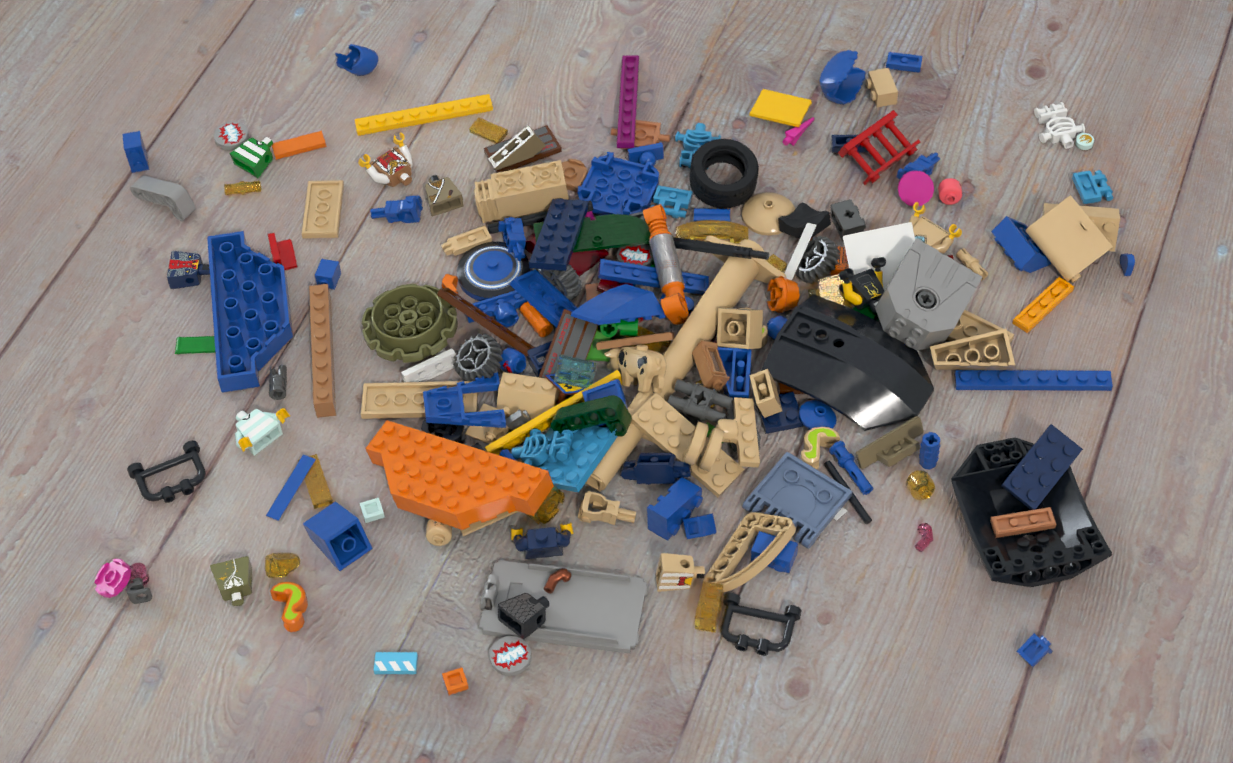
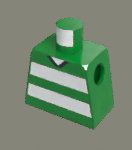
[230,137,273,178]

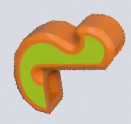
[270,582,308,632]

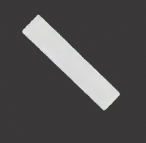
[784,223,816,280]

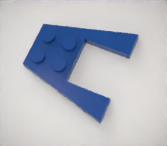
[423,372,506,428]

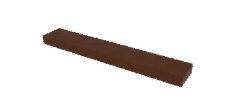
[437,288,535,356]

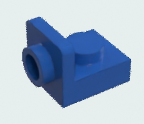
[1017,633,1053,667]

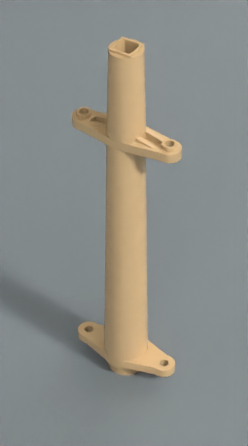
[585,236,787,492]

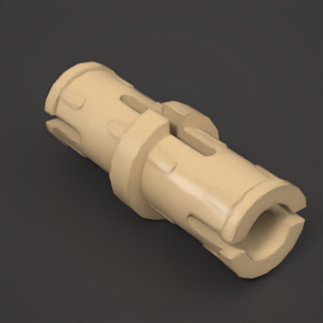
[956,248,988,281]

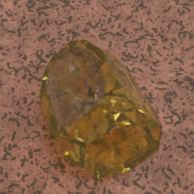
[265,553,300,578]

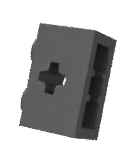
[830,199,866,242]

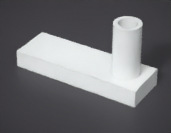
[401,348,456,382]

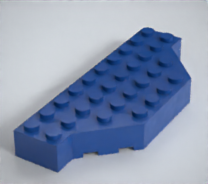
[207,231,293,393]

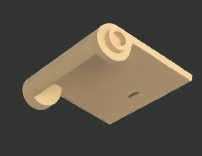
[1025,195,1113,283]

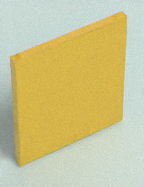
[749,89,812,127]

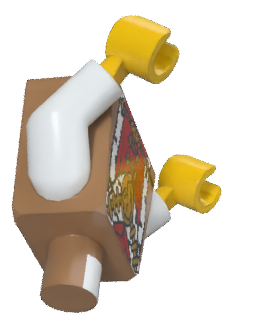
[358,132,413,187]

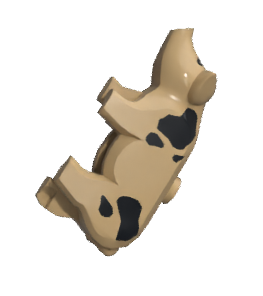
[604,345,667,393]

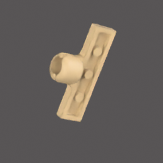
[716,397,760,467]

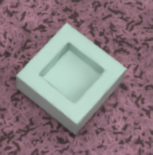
[360,497,385,523]

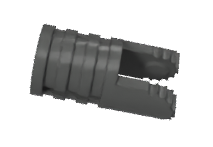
[269,365,287,400]

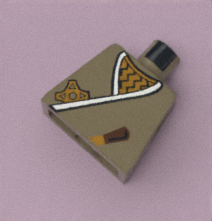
[425,175,464,217]

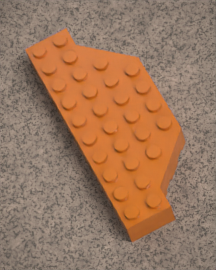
[365,420,554,530]

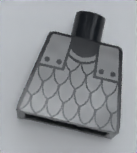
[498,593,550,640]

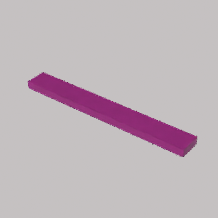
[617,55,639,148]

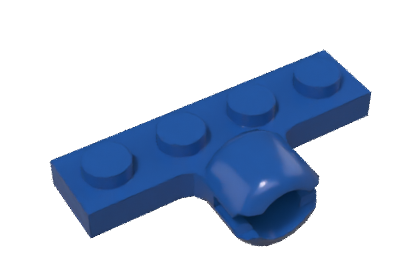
[465,290,527,328]

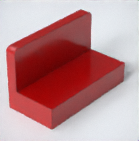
[267,233,298,270]

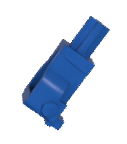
[896,152,940,179]
[370,195,423,223]
[498,217,526,261]

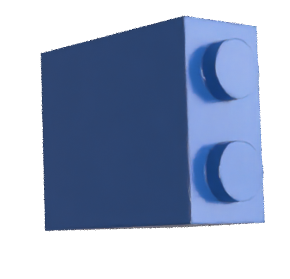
[303,501,373,571]

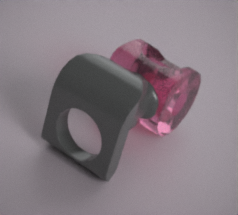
[126,563,152,604]

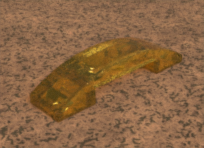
[676,220,748,244]

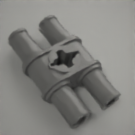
[668,379,733,423]

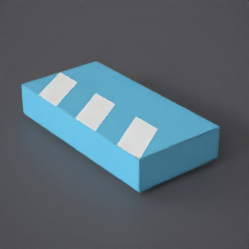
[374,652,418,674]

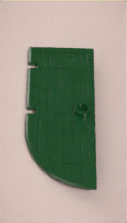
[533,214,651,253]

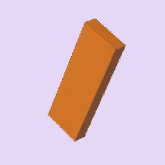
[272,131,326,160]

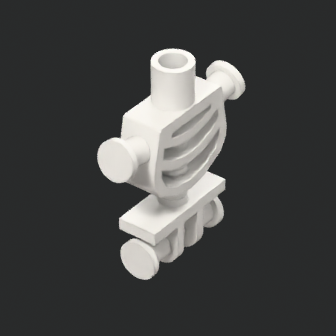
[1034,102,1085,149]

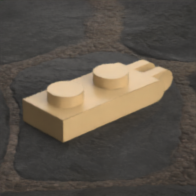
[441,226,492,255]

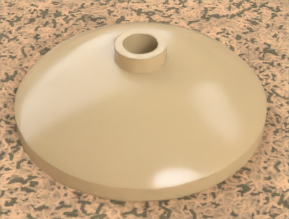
[742,192,795,235]

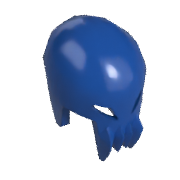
[335,44,379,76]

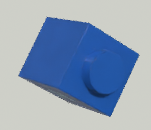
[315,259,341,290]

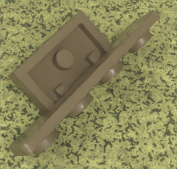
[856,416,924,469]

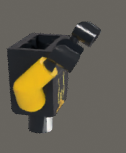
[839,257,886,314]

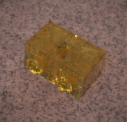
[695,581,724,633]

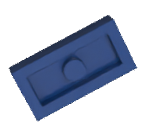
[886,52,923,73]

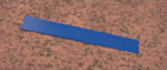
[266,455,316,521]

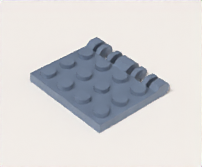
[742,452,852,549]

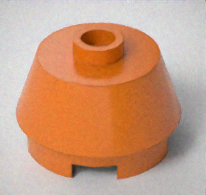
[767,276,800,313]

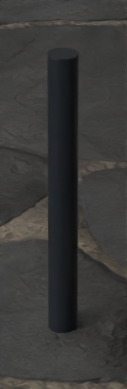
[824,460,872,524]

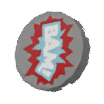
[214,121,249,150]
[490,636,531,676]

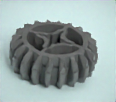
[795,236,840,284]
[538,264,582,300]
[453,333,503,381]

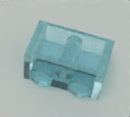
[554,355,596,388]

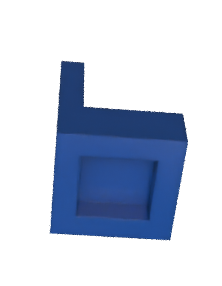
[683,513,716,539]

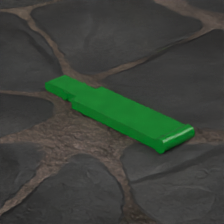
[175,336,215,354]

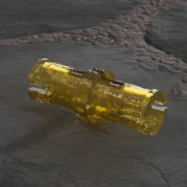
[224,181,262,195]

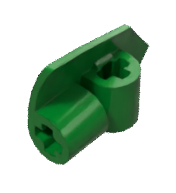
[600,318,638,337]

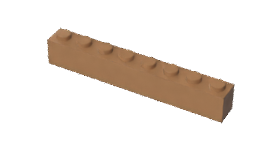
[309,284,336,418]

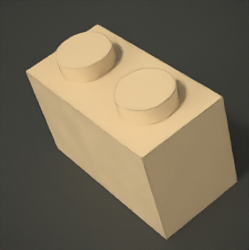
[866,68,898,107]
[750,369,782,418]

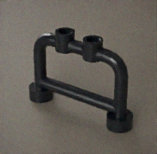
[127,440,206,503]
[721,593,802,656]

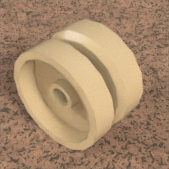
[683,421,725,472]

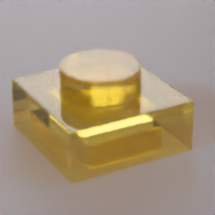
[766,254,787,272]

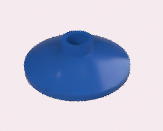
[799,400,837,429]

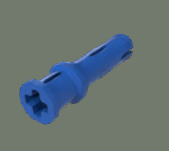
[829,441,874,495]

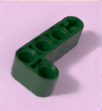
[551,395,632,437]

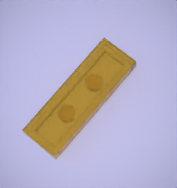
[298,454,333,509]

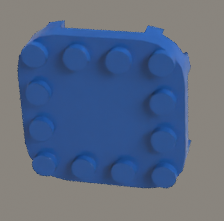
[578,152,659,215]

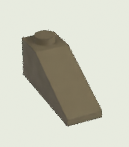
[488,125,546,170]

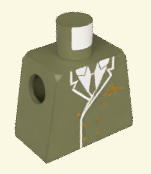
[210,556,252,606]

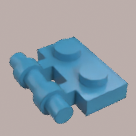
[1072,170,1113,204]
[651,185,693,219]

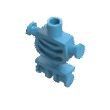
[675,123,721,169]
[512,429,574,466]

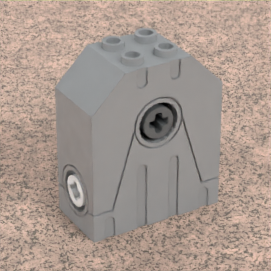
[875,238,982,350]

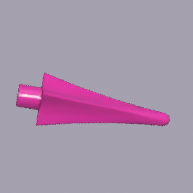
[782,117,814,146]

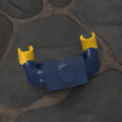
[511,522,573,559]

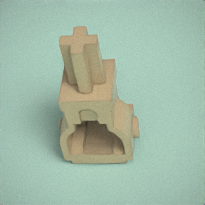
[578,491,636,525]

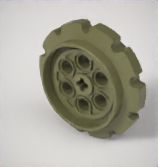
[362,284,458,363]

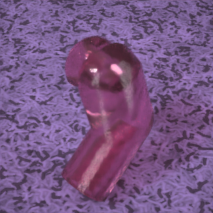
[915,523,933,552]

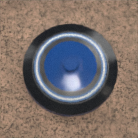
[457,242,530,301]

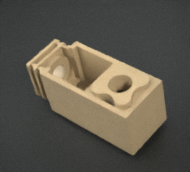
[474,160,569,223]

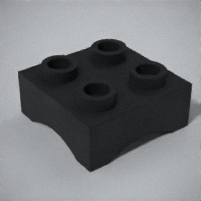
[778,202,831,239]

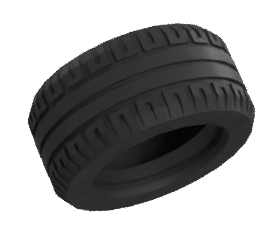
[689,139,759,209]

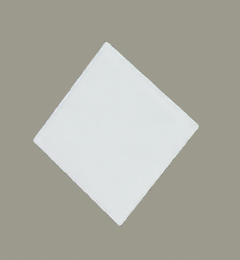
[843,222,915,291]

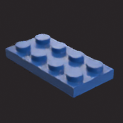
[510,269,577,328]

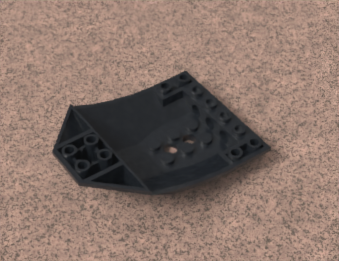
[761,294,934,431]
[951,437,1112,587]

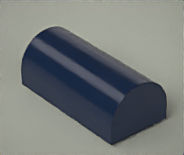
[831,135,868,153]

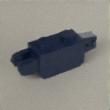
[620,453,692,485]

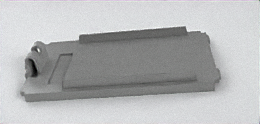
[479,560,648,654]

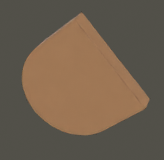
[562,159,588,192]

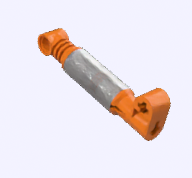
[643,204,690,325]

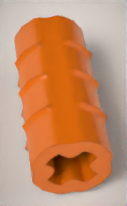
[520,301,553,337]

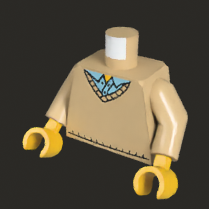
[908,202,962,254]

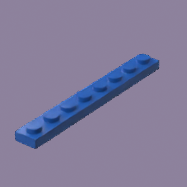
[954,370,1113,391]

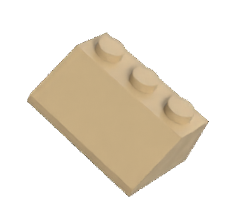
[496,372,560,420]

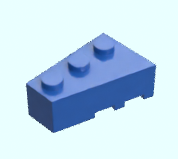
[717,347,752,399]
[647,477,703,541]

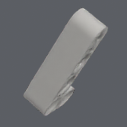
[130,176,196,221]

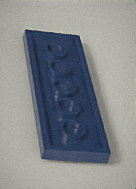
[529,198,589,271]

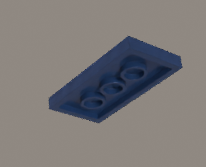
[1001,424,1083,510]

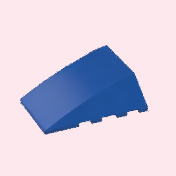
[571,284,665,325]

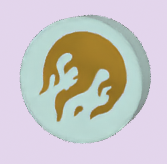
[1075,133,1094,150]

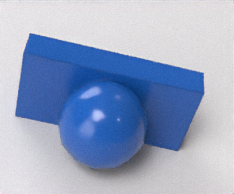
[628,143,664,166]

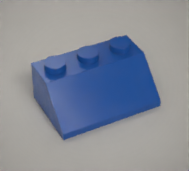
[991,216,1052,273]

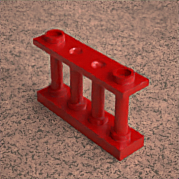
[838,110,920,185]

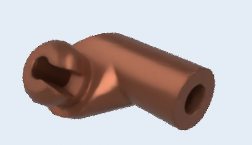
[544,568,572,593]

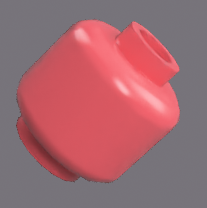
[938,178,962,205]

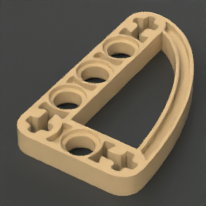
[703,512,796,593]

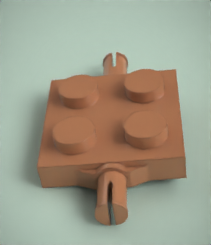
[611,120,670,150]

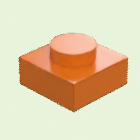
[442,667,469,695]

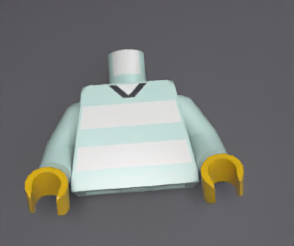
[235,408,290,456]

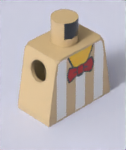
[655,553,705,592]

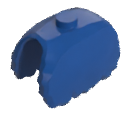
[820,50,866,104]

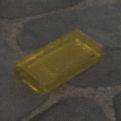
[469,117,508,144]

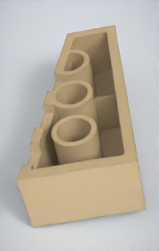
[930,329,1016,370]

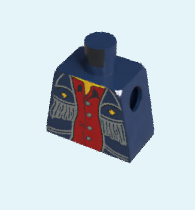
[167,251,210,289]

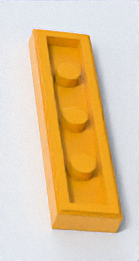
[1012,277,1074,333]

